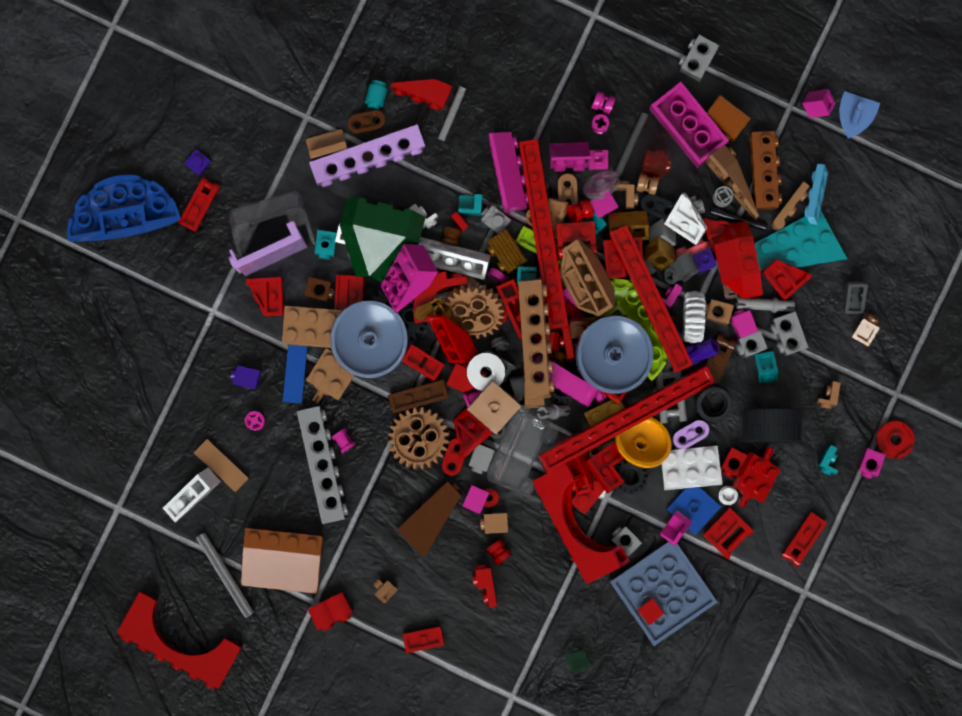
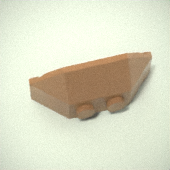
[561,239,615,316]

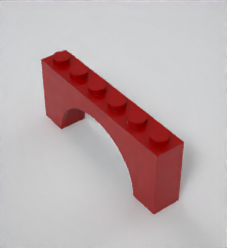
[532,459,630,584]
[117,591,243,690]

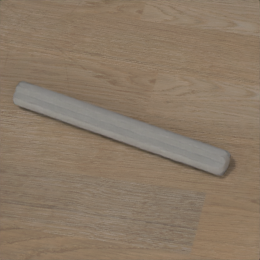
[196,533,254,618]

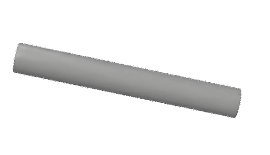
[438,86,466,142]

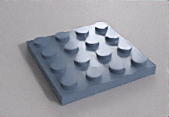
[610,541,717,646]

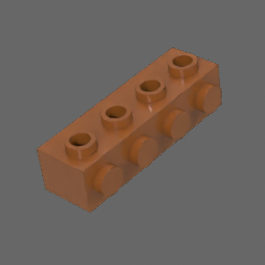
[750,131,782,210]

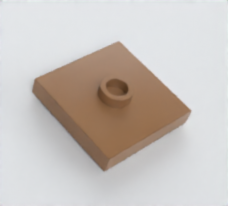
[467,380,522,434]

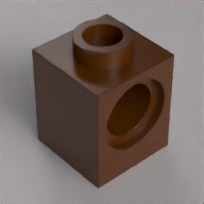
[304,277,335,303]

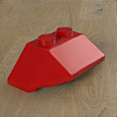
[714,221,763,299]

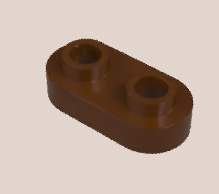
[348,110,386,134]

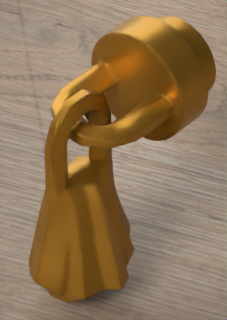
[414,297,452,321]

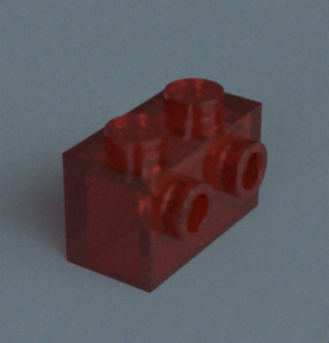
[640,149,672,179]

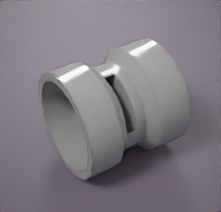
[713,186,733,207]

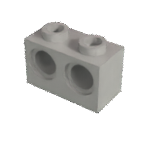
[679,35,719,82]
[770,311,809,356]

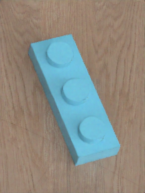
[805,164,828,225]

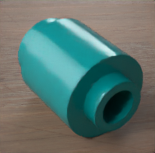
[365,80,388,110]

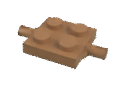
[306,348,354,404]

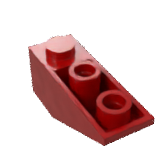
[390,79,453,111]

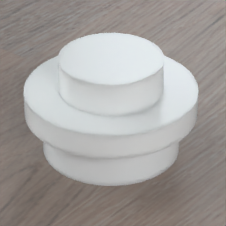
[718,486,738,505]

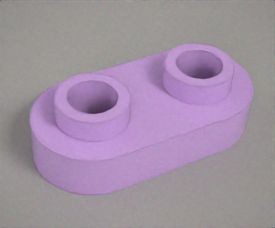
[673,420,709,449]

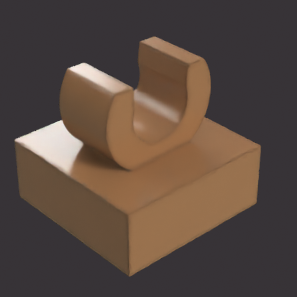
[373,579,398,603]

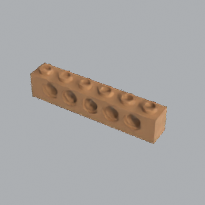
[518,280,555,399]

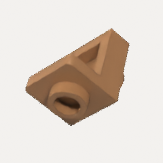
[614,181,638,210]

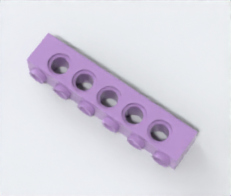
[309,124,425,187]

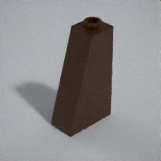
[397,482,461,557]

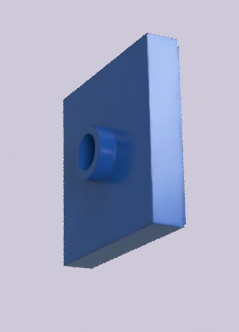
[666,487,721,535]

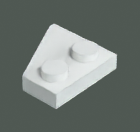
[665,193,707,245]

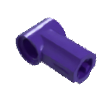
[685,338,719,368]

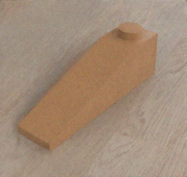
[706,145,759,220]

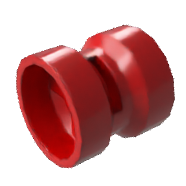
[567,199,594,223]
[486,539,512,565]

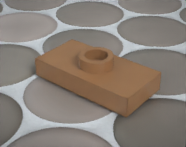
[549,198,569,239]

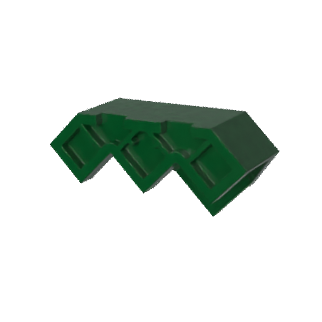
[339,198,426,283]

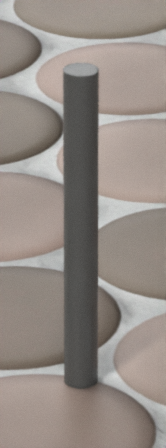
[611,112,648,184]

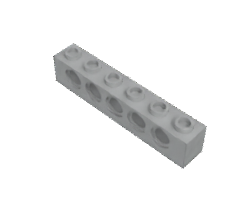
[297,406,348,524]

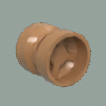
[636,173,659,195]

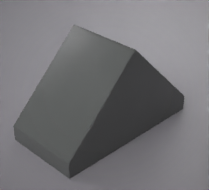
[844,282,868,314]

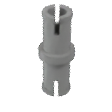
[537,404,570,419]

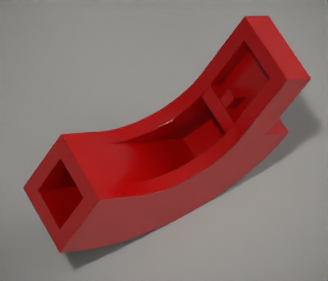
[413,271,467,323]

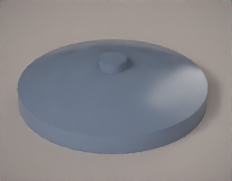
[330,301,408,378]
[576,316,653,394]

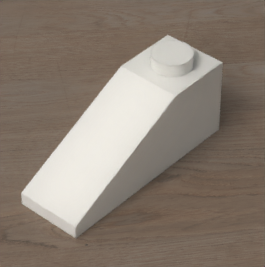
[163,467,221,522]

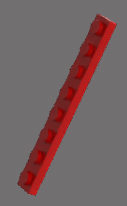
[609,225,693,373]

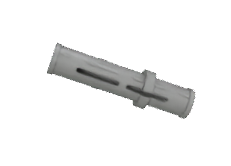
[736,297,795,313]

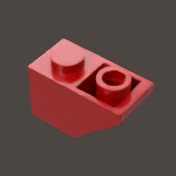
[447,363,489,393]

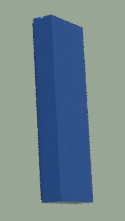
[283,345,308,404]

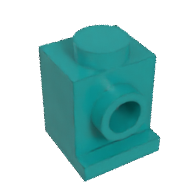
[315,230,337,260]

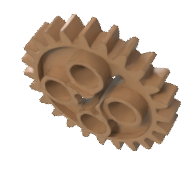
[443,283,505,339]
[388,407,450,470]

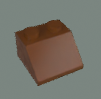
[707,95,751,142]

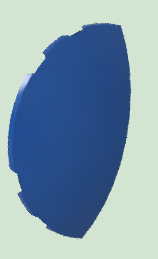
[67,175,181,242]

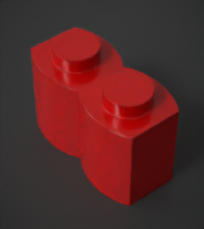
[308,592,353,631]

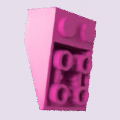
[549,142,590,172]
[380,244,438,313]

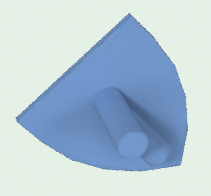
[839,91,880,139]

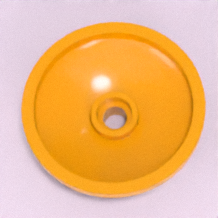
[615,417,671,468]

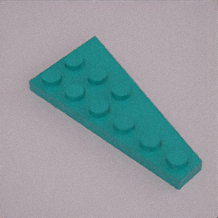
[754,211,847,274]

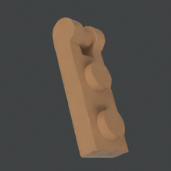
[772,182,809,231]

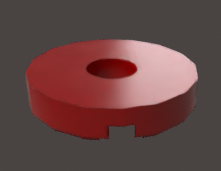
[876,421,915,459]

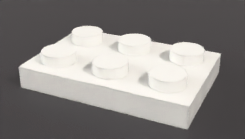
[661,446,722,490]

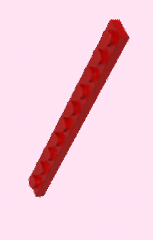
[519,139,570,330]
[538,365,715,473]

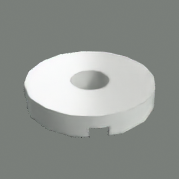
[467,353,505,391]

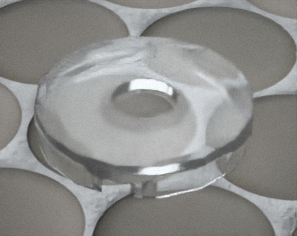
[583,171,620,200]

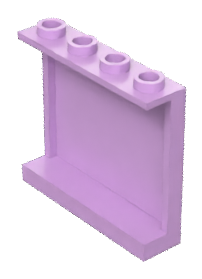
[228,221,307,276]

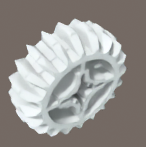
[683,291,705,343]

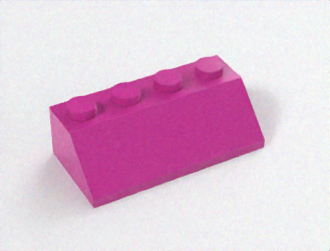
[649,82,729,168]
[489,132,529,214]

